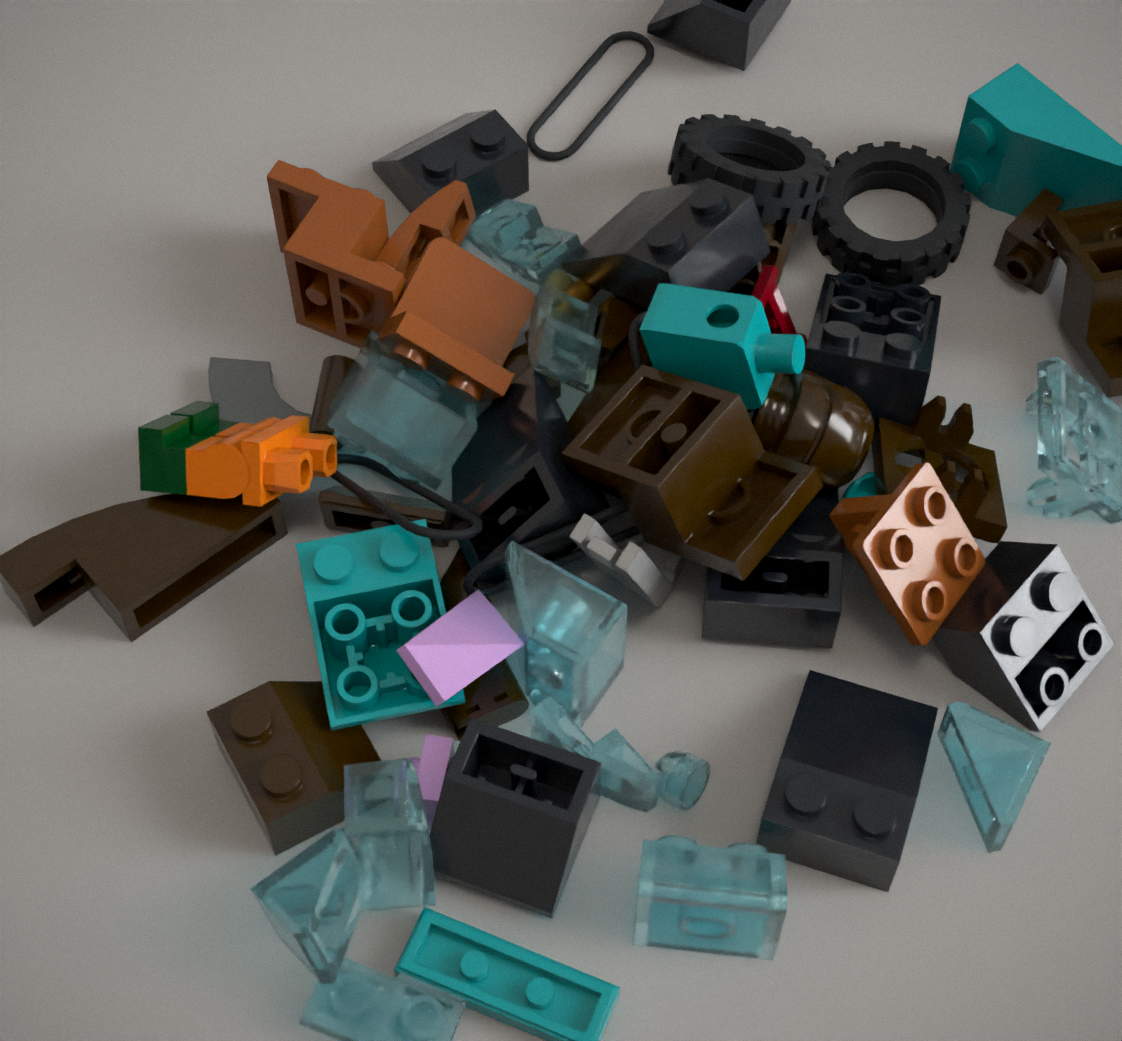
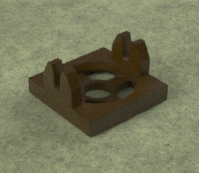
[871,395,1008,544]

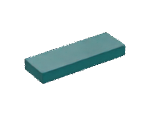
[394,907,620,1041]

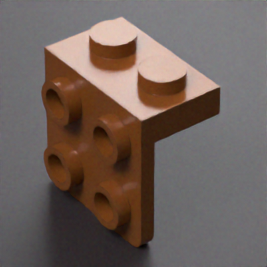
[376,237,535,404]

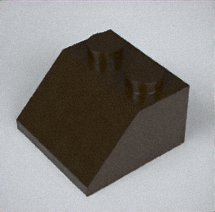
[207,681,398,856]

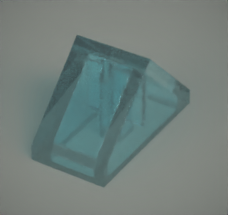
[937,701,1051,853]
[250,828,372,985]

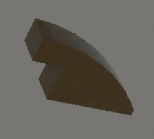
[0,494,288,643]

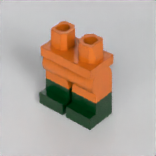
[138,401,337,507]

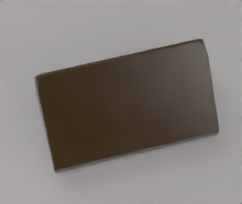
[318,486,453,548]

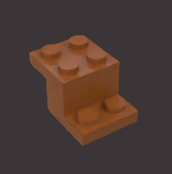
[266,160,405,365]

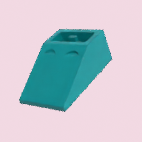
[296,519,466,731]

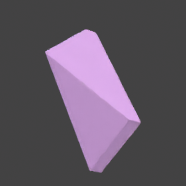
[396,589,524,707]

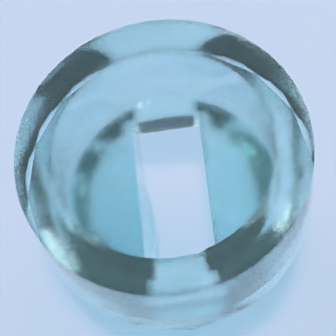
[651,751,710,811]

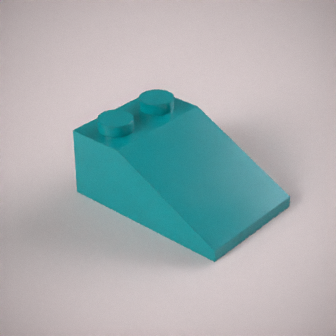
[950,63,1122,217]

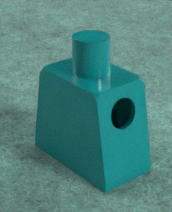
[639,283,805,409]

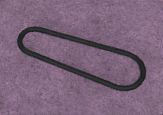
[330,454,483,541]

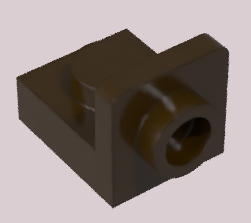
[993,188,1064,295]

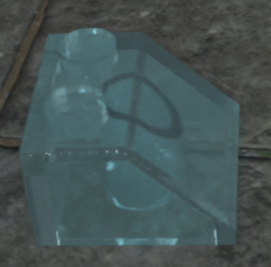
[327,330,477,490]
[505,541,627,728]
[633,835,788,960]

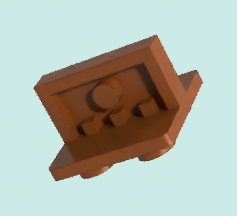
[829,463,985,646]

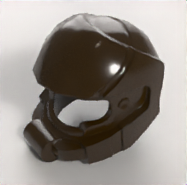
[751,369,874,492]

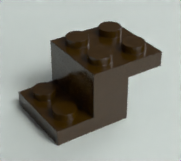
[1044,200,1122,398]
[561,364,823,581]

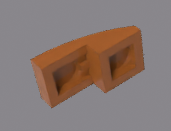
[375,180,476,285]

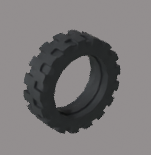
[667,114,831,224]
[812,141,971,287]

